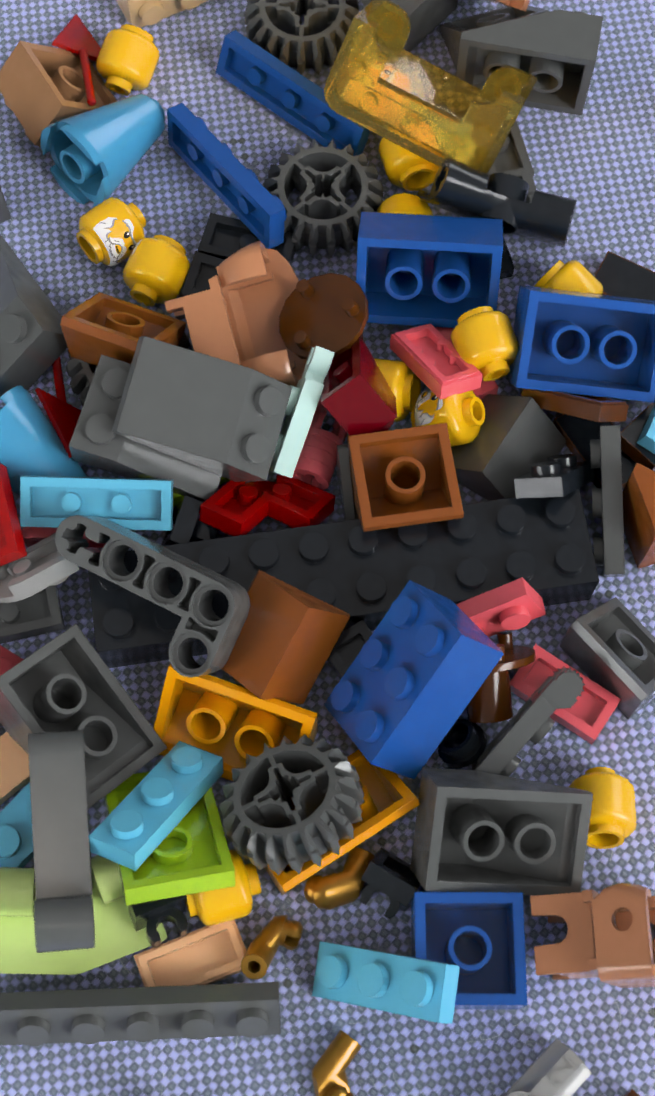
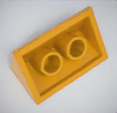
[153,664,318,782]
[265,749,420,895]

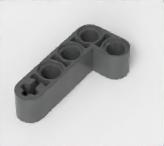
[55,515,251,678]
[28,730,95,953]

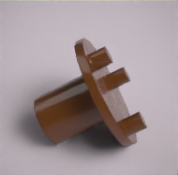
[279,273,369,360]
[467,632,535,723]

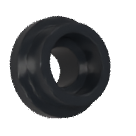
[438,719,487,768]

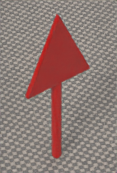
[51,14,101,106]
[35,356,81,458]

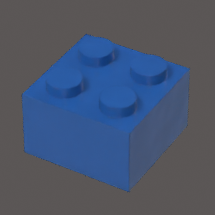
[411,892,527,1010]

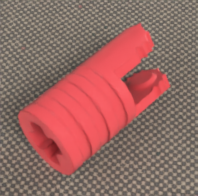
[293,398,347,490]

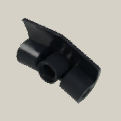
[417,158,577,247]

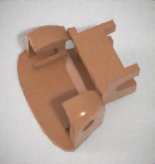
[164,241,307,387]
[530,883,655,988]

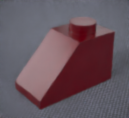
[321,337,397,436]

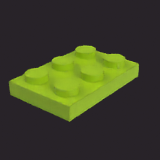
[105,771,235,906]

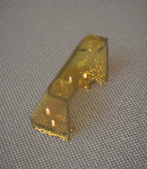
[324,0,538,173]

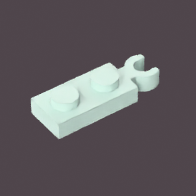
[269,346,335,478]

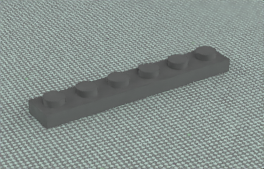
[0,982,281,1046]

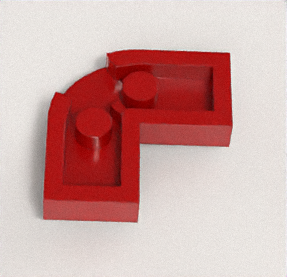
[200,474,336,536]

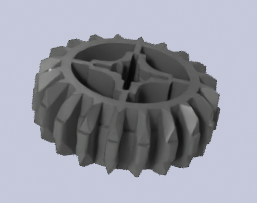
[244,0,361,75]
[263,138,383,258]
[219,734,364,875]

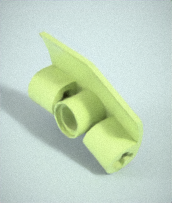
[0,856,167,975]

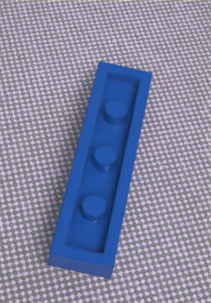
[215,30,373,156]
[167,103,287,249]

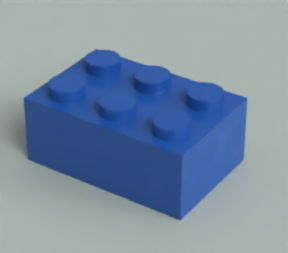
[356,212,503,328]
[506,285,655,403]
[324,580,504,779]

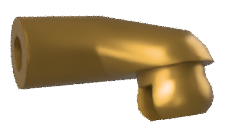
[304,847,375,910]
[241,915,303,980]
[311,1030,362,1096]

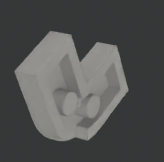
[0,533,80,603]

